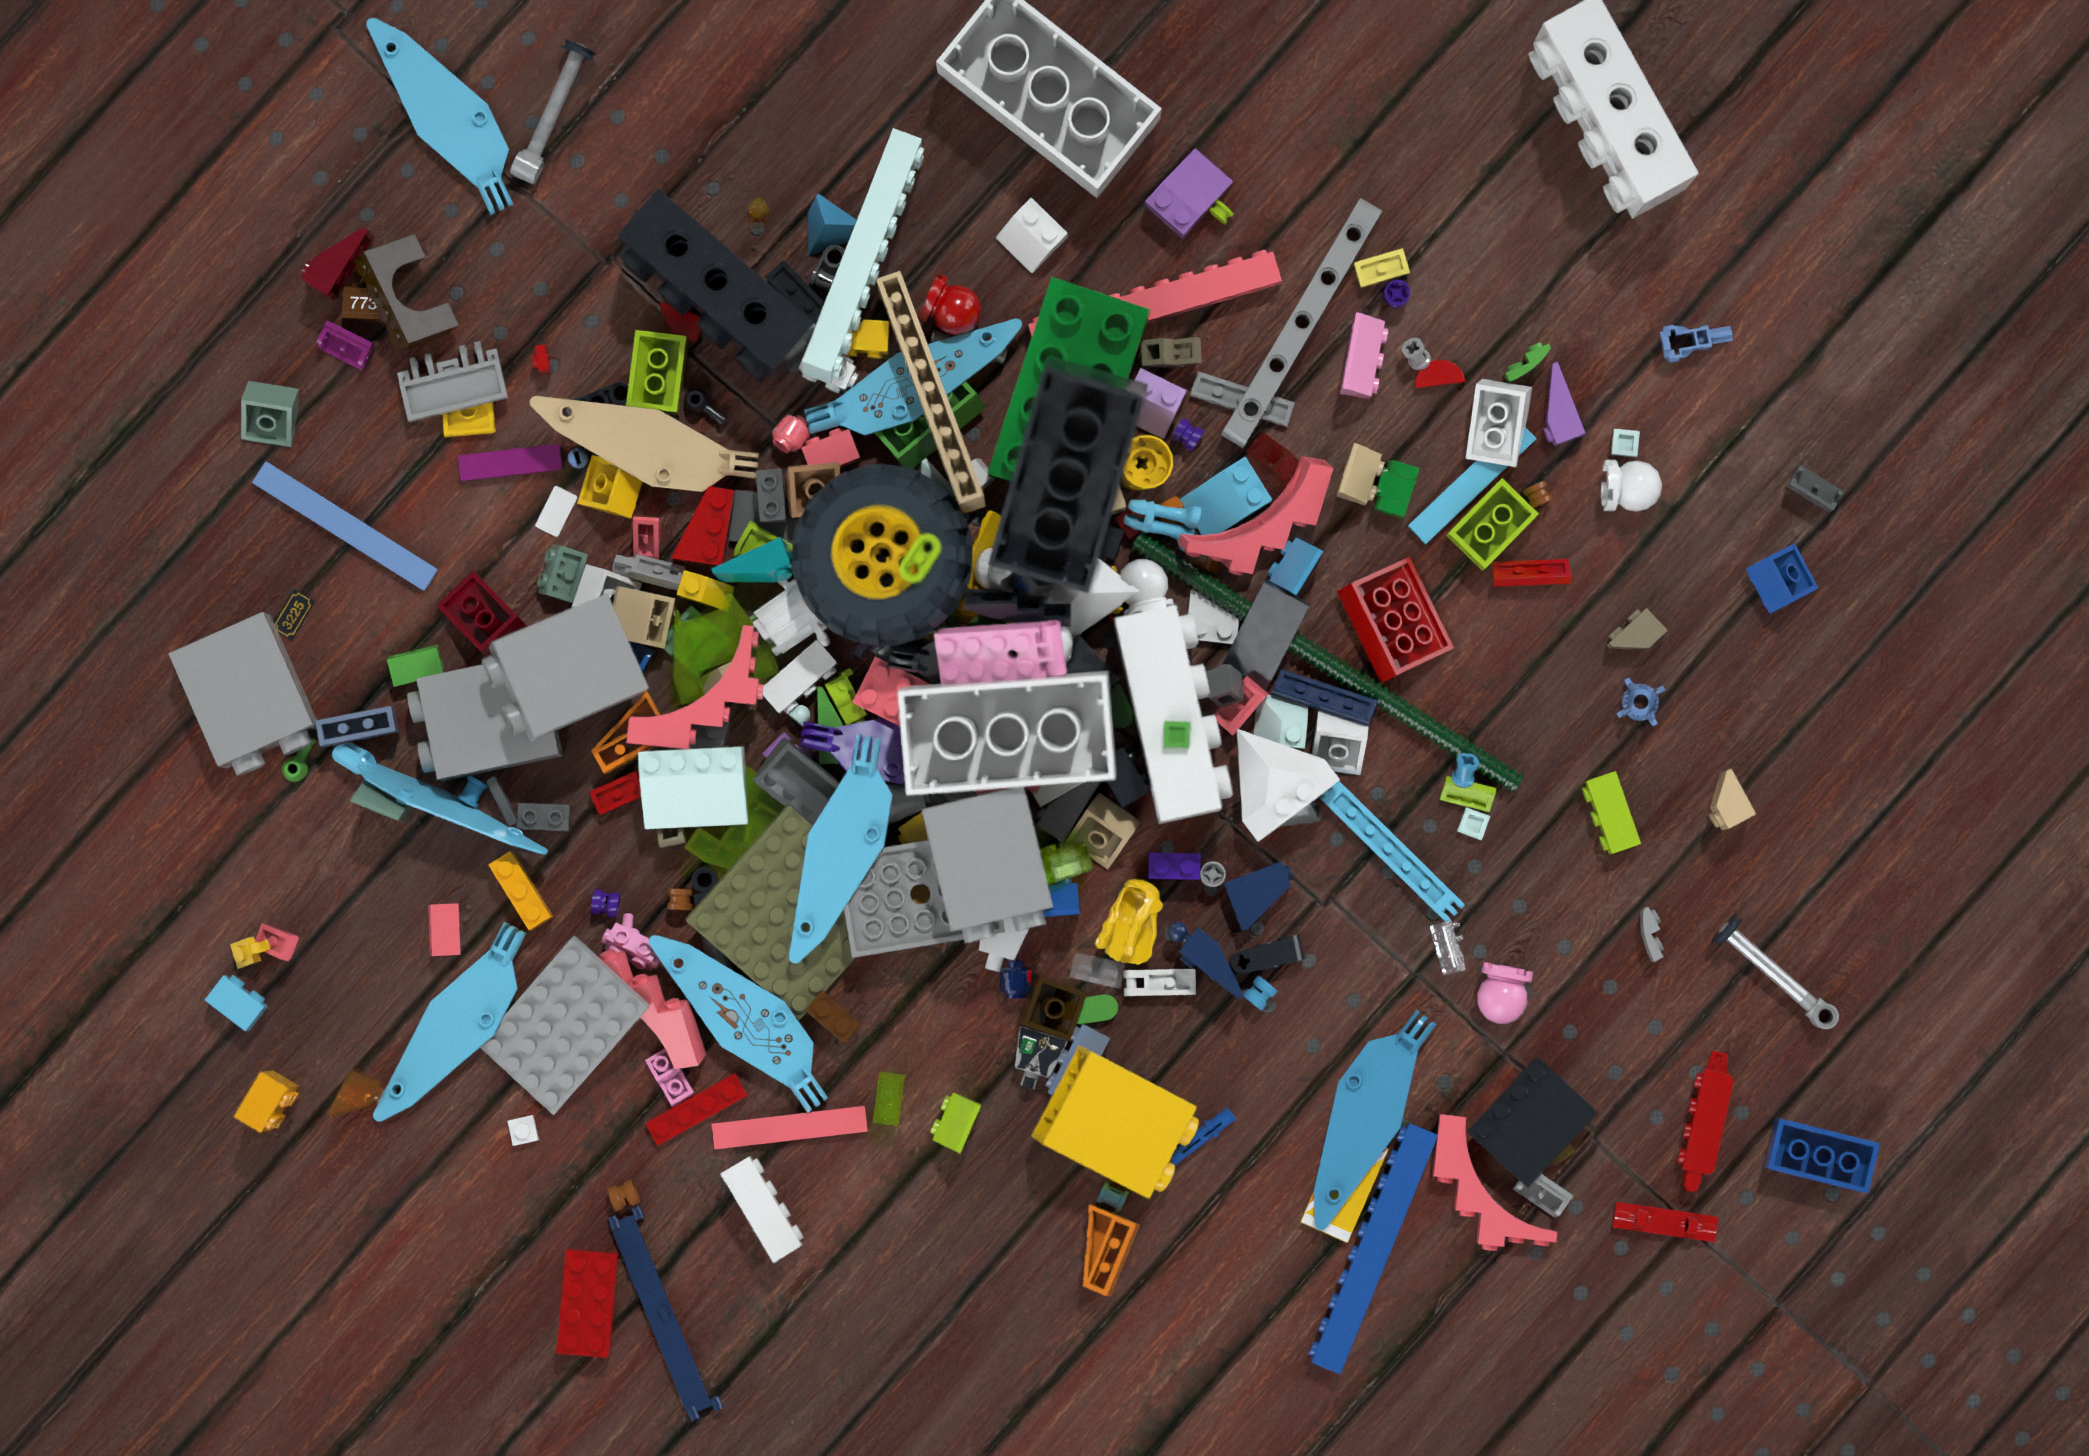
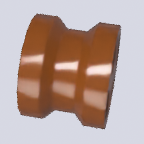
[1522,481,1553,509]
[667,889,693,910]

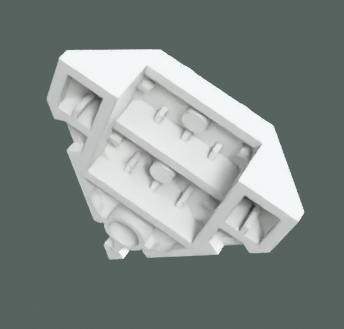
[1045,558,1140,639]
[1237,729,1340,842]

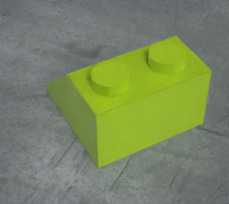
[930,1092,982,1153]

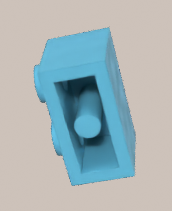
[205,975,268,1031]

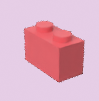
[801,427,861,468]

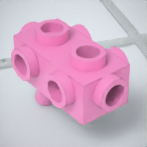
[601,913,661,971]

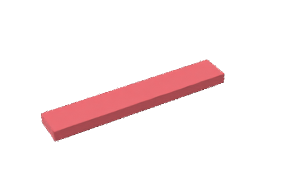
[712,1106,868,1149]

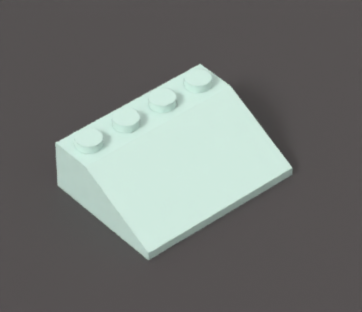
[638,747,748,829]

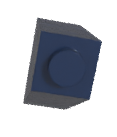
[1223,861,1293,931]

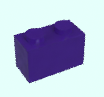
[1148,853,1201,880]

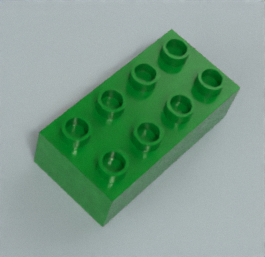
[987,277,1151,481]

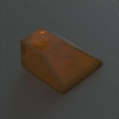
[327,1068,385,1118]

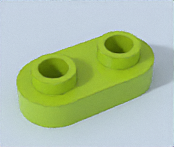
[900,534,942,583]

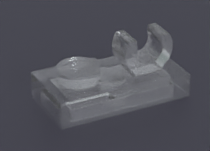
[1430,920,1466,975]

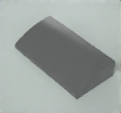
[753,737,841,826]

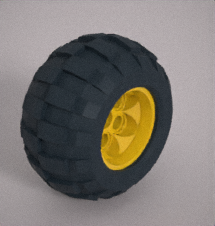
[791,464,973,646]

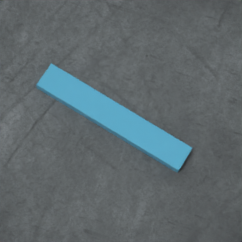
[1408,427,1537,544]

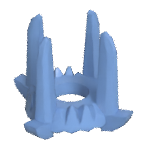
[1617,678,1665,726]

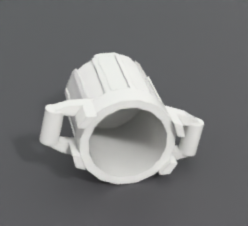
[749,579,830,656]

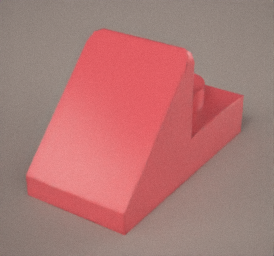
[255,923,299,962]

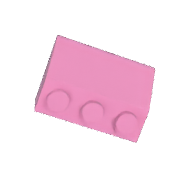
[1340,312,1388,399]

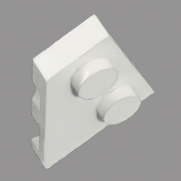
[1188,590,1239,644]

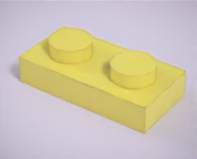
[1354,248,1410,288]

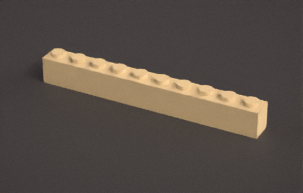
[876,271,986,514]

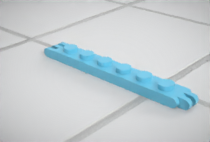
[1319,781,1465,923]

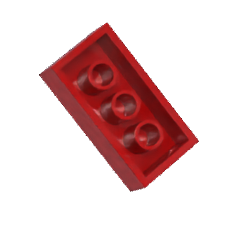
[556,1248,620,1358]

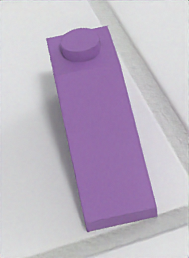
[1543,362,1585,447]

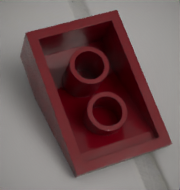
[301,227,374,302]
[436,571,527,658]

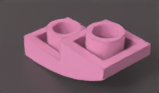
[645,1049,695,1107]

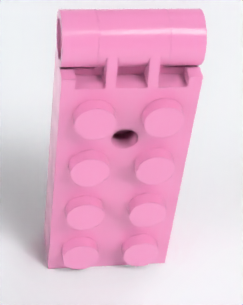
[934,621,1067,684]

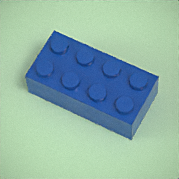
[1764,1117,1880,1193]

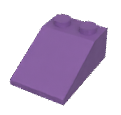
[1145,149,1233,239]

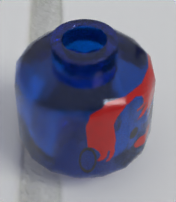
[999,960,1032,999]

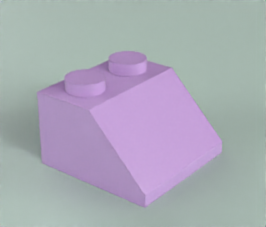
[1135,368,1187,439]

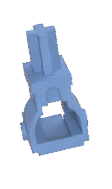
[1660,325,1733,363]

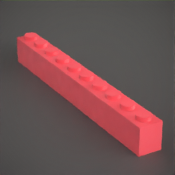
[1028,250,1282,338]

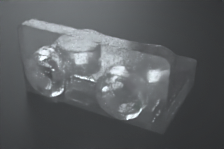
[1070,953,1125,989]

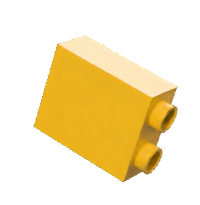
[1031,1045,1199,1199]

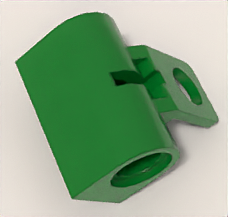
[1374,460,1420,519]

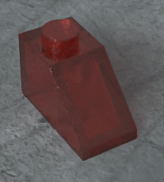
[1245,432,1299,486]

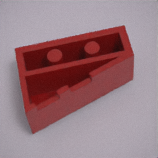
[671,486,735,567]

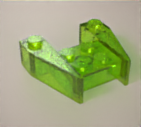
[672,591,779,705]
[684,765,785,869]

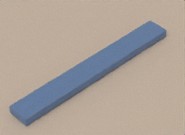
[252,461,439,591]

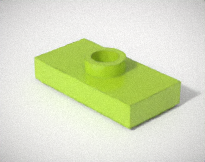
[1440,776,1496,812]

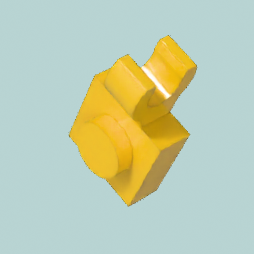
[230,936,271,969]

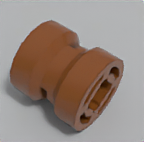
[607,1179,640,1212]

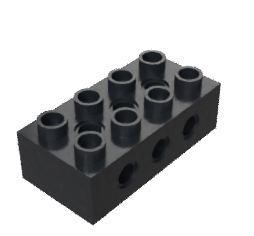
[617,189,816,383]

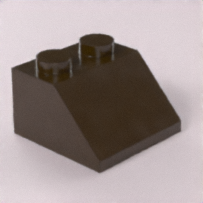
[1017,973,1087,1041]

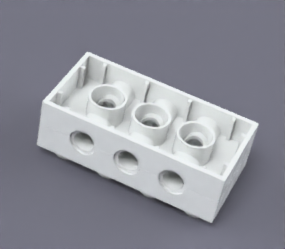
[1529,0,1699,219]

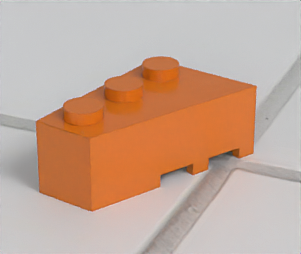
[591,691,661,774]
[1083,1204,1140,1296]

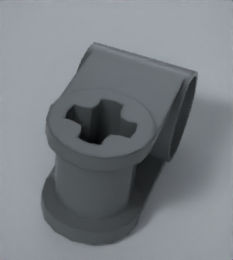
[809,245,845,293]

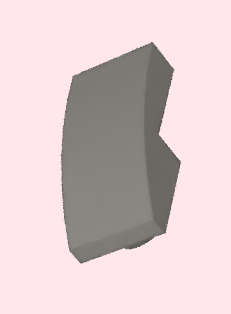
[1640,907,1664,962]

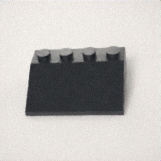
[1467,1056,1598,1188]

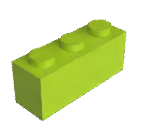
[1582,771,1641,854]

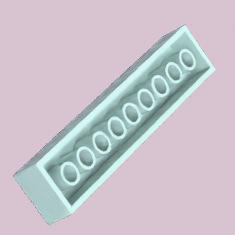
[802,128,925,384]

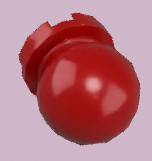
[917,273,982,336]

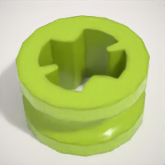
[1208,200,1234,224]

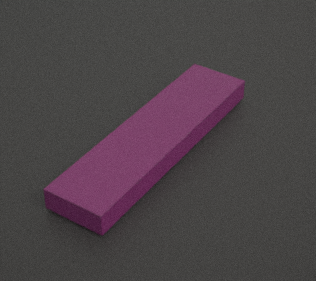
[458,444,563,481]

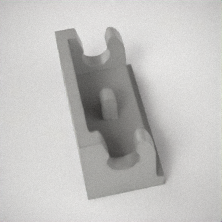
[1513,1174,1573,1218]

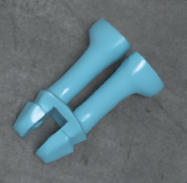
[1124,499,1201,551]

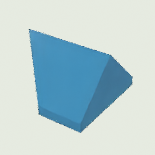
[808,194,857,256]

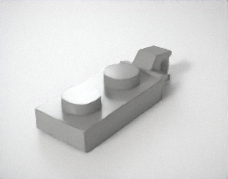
[612,554,686,591]

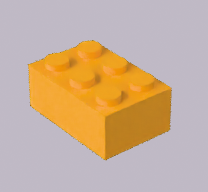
[234,1070,299,1133]

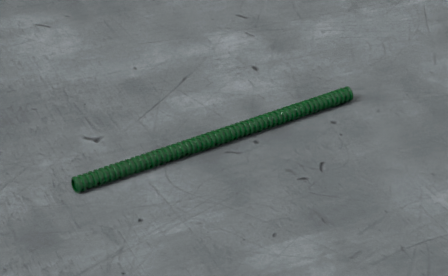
[1131,532,1523,793]

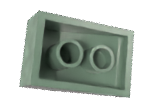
[351,780,415,823]

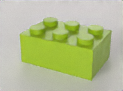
[1446,478,1539,571]

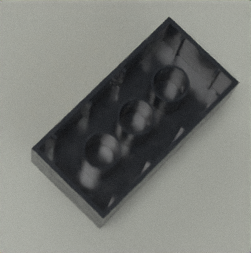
[988,356,1148,593]

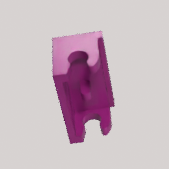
[316,320,376,371]

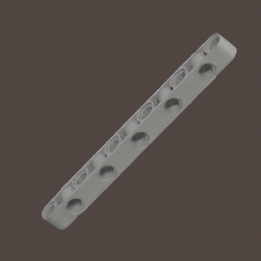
[1221,198,1382,448]

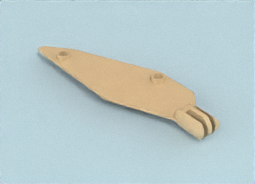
[530,396,759,492]

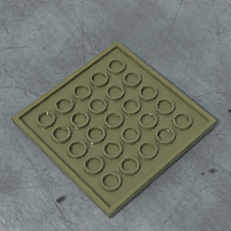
[685,804,855,1020]

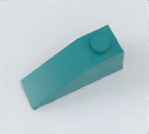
[712,537,793,582]

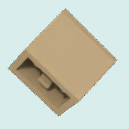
[613,586,675,649]

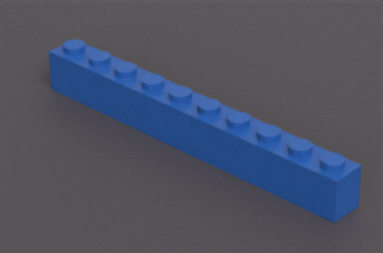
[1308,1123,1438,1374]

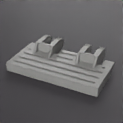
[397,341,509,423]

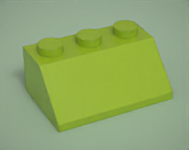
[626,330,689,415]

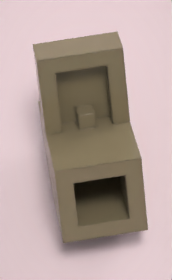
[1141,337,1202,368]

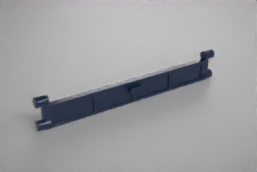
[608,1205,724,1421]

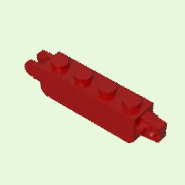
[1677,1051,1734,1192]

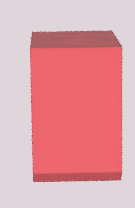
[633,516,662,560]

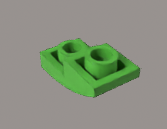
[1504,342,1551,383]

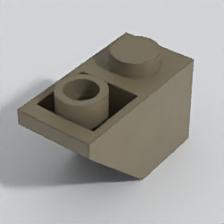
[1607,608,1668,650]

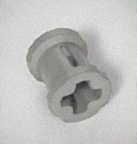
[1402,338,1431,370]

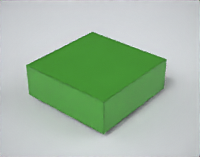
[1163,721,1191,748]

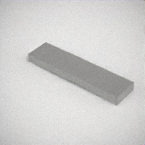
[1190,371,1295,427]

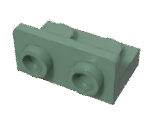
[537,544,588,603]

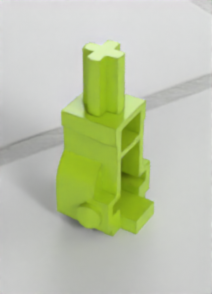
[823,667,867,725]

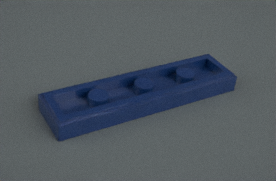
[1272,669,1378,726]

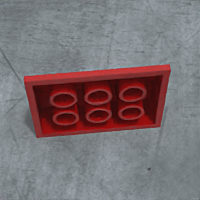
[1336,557,1454,683]

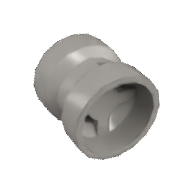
[1200,861,1226,887]

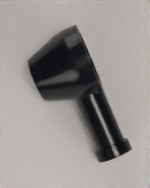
[684,388,728,427]

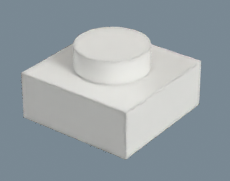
[508,1115,539,1146]

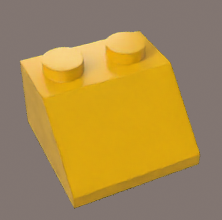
[577,455,643,518]

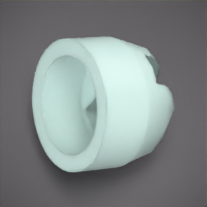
[788,705,810,727]

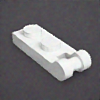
[1123,969,1196,996]

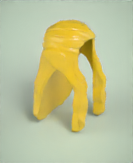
[1095,879,1163,965]

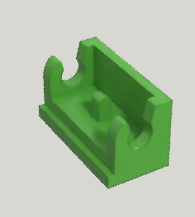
[387,644,444,687]

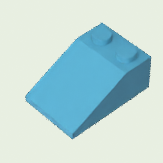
[1180,457,1272,535]

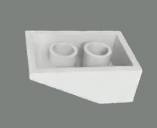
[1466,379,1532,467]

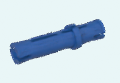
[1170,1107,1237,1166]

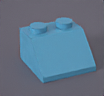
[1267,538,1323,596]

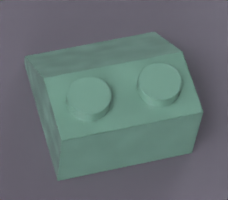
[241,381,299,447]

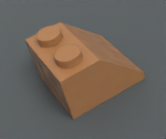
[785,462,840,518]

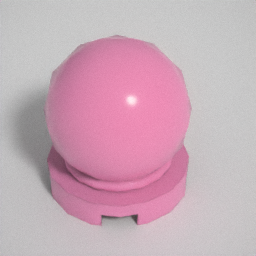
[1477,962,1533,1024]

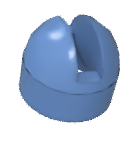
[568,448,589,469]

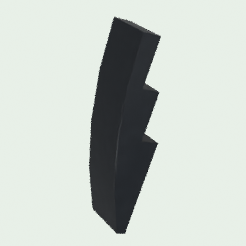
[965,588,1072,627]

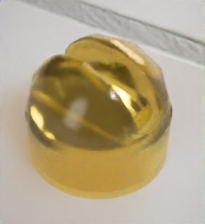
[749,196,770,218]

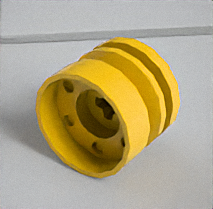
[1120,435,1173,491]

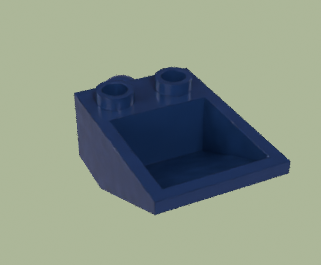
[1167,921,1243,999]

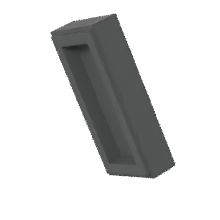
[486,776,517,827]

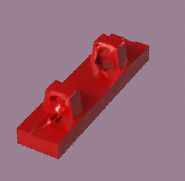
[1612,1202,1718,1242]

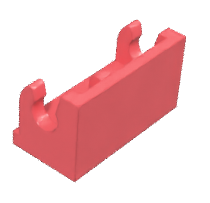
[1214,676,1268,736]
[428,903,460,956]

